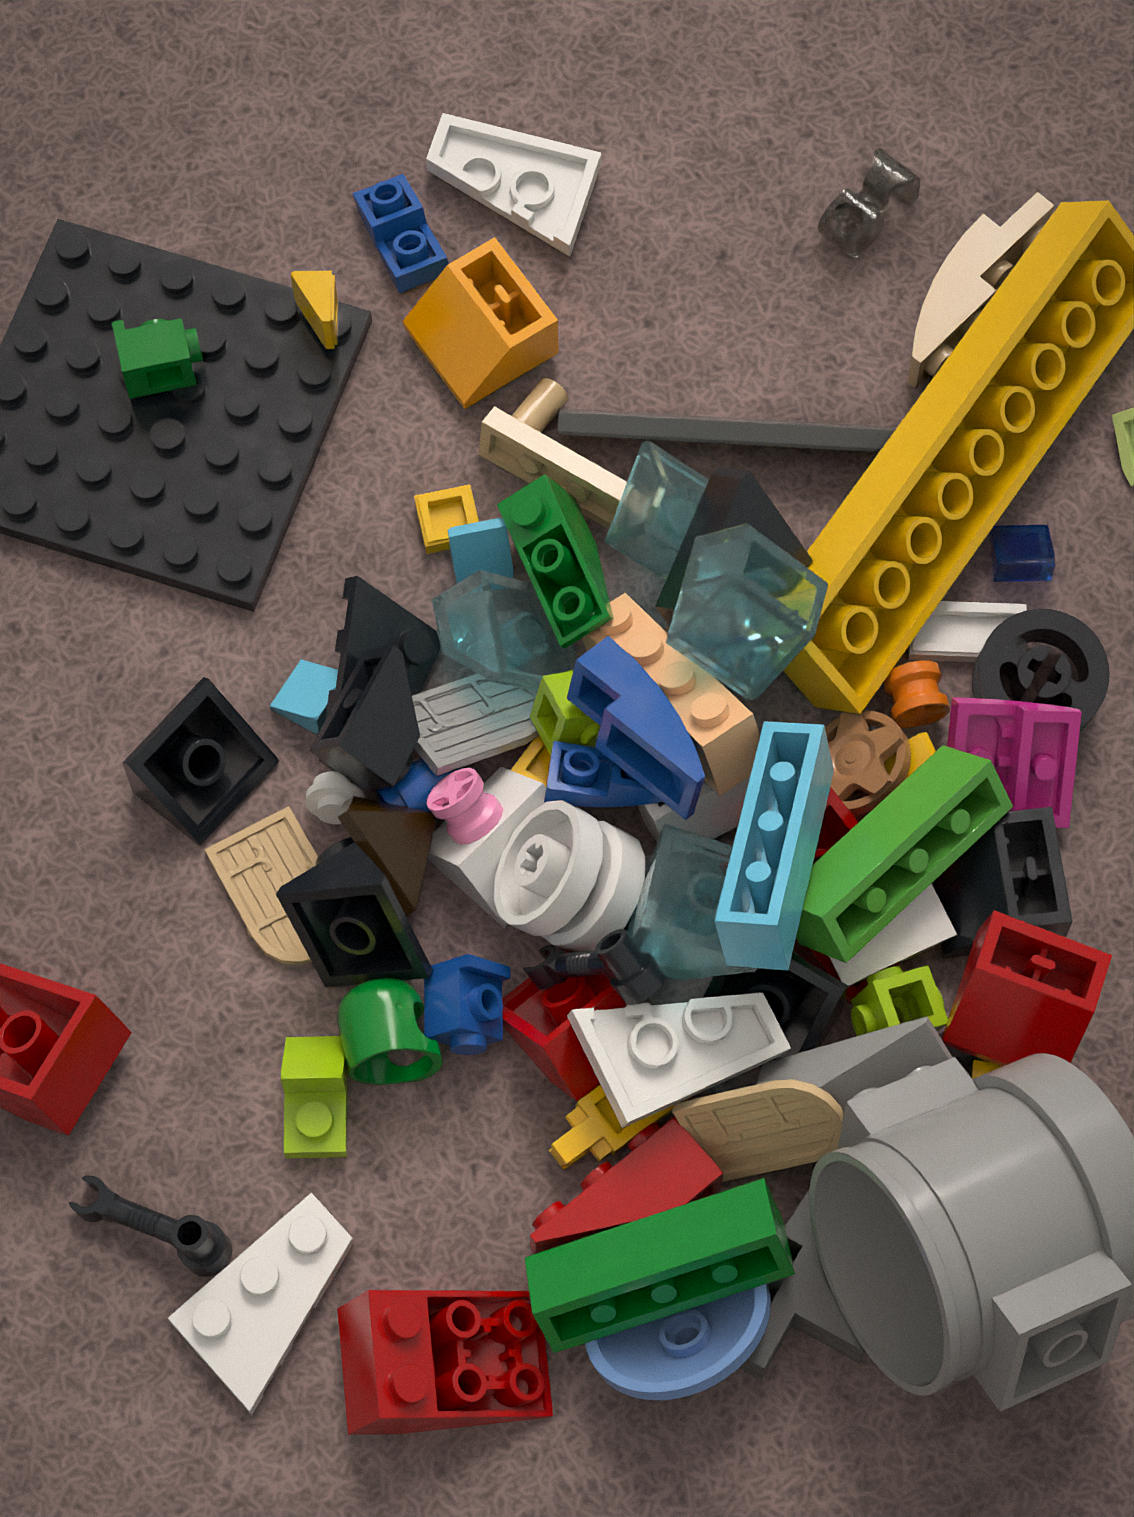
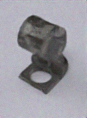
[817,148,921,258]

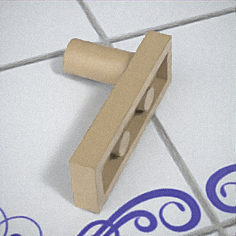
[479,378,640,537]

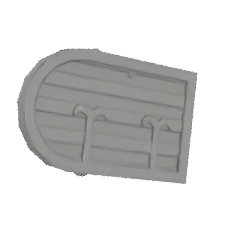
[412,672,539,776]

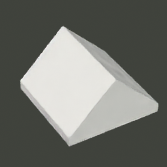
[428,767,546,928]

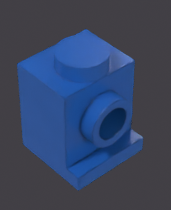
[424,954,511,1055]

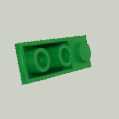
[497,474,614,649]

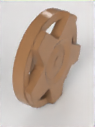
[825,711,911,816]

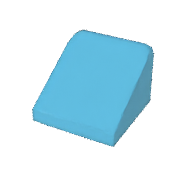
[448,518,514,589]
[270,660,338,735]

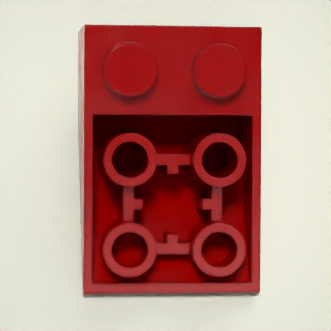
[337,1290,553,1435]

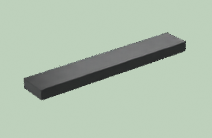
[558,408,897,452]

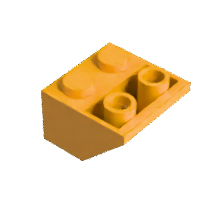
[402,237,559,409]

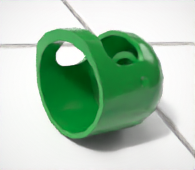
[337,978,443,1085]

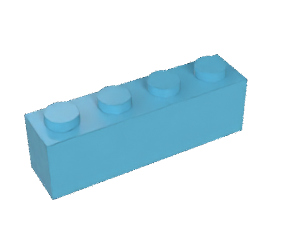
[715,721,834,970]

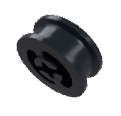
[972,609,1110,732]

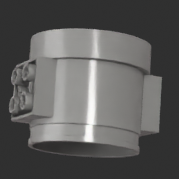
[809,1053,1134,1412]

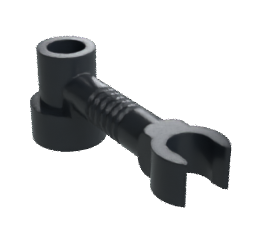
[523,929,666,1005]
[69,1175,232,1277]

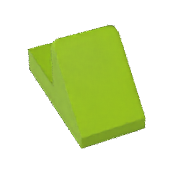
[280,1036,348,1159]

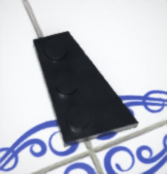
[319,576,446,790]

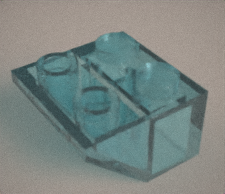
[666,523,828,701]

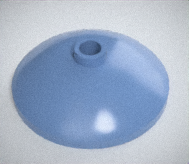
[585,1284,771,1400]

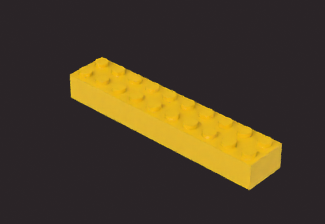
[749,200,1134,714]

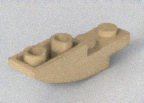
[907,192,1054,389]

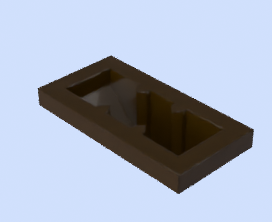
[338,796,436,916]

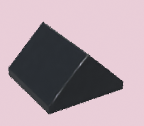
[122,677,280,846]
[276,842,433,987]
[703,953,848,1067]

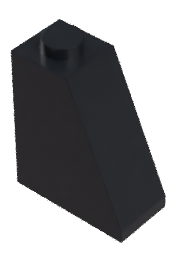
[655,467,813,657]

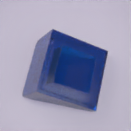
[990,525,1056,582]

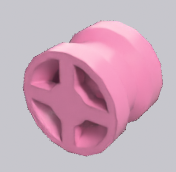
[426,768,503,845]

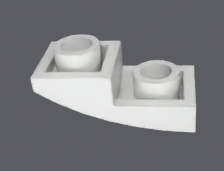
[830,883,957,987]

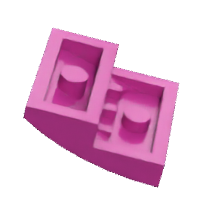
[947,697,1082,828]

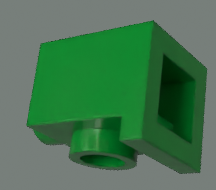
[112,318,203,399]

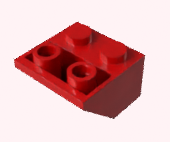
[942,910,1112,1067]

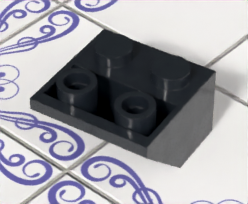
[932,807,1073,958]

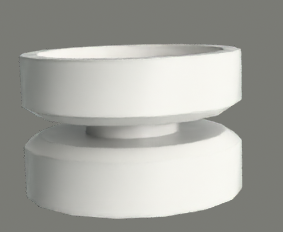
[494,800,645,953]

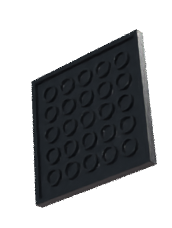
[0,219,372,612]

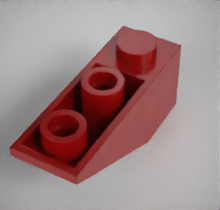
[529,1117,723,1254]

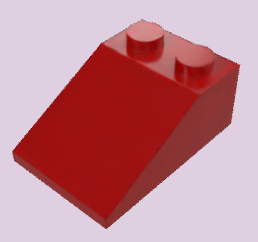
[0,963,132,1136]

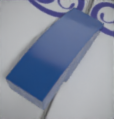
[567,636,705,820]

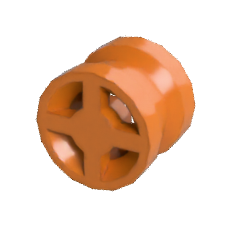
[883,660,951,728]

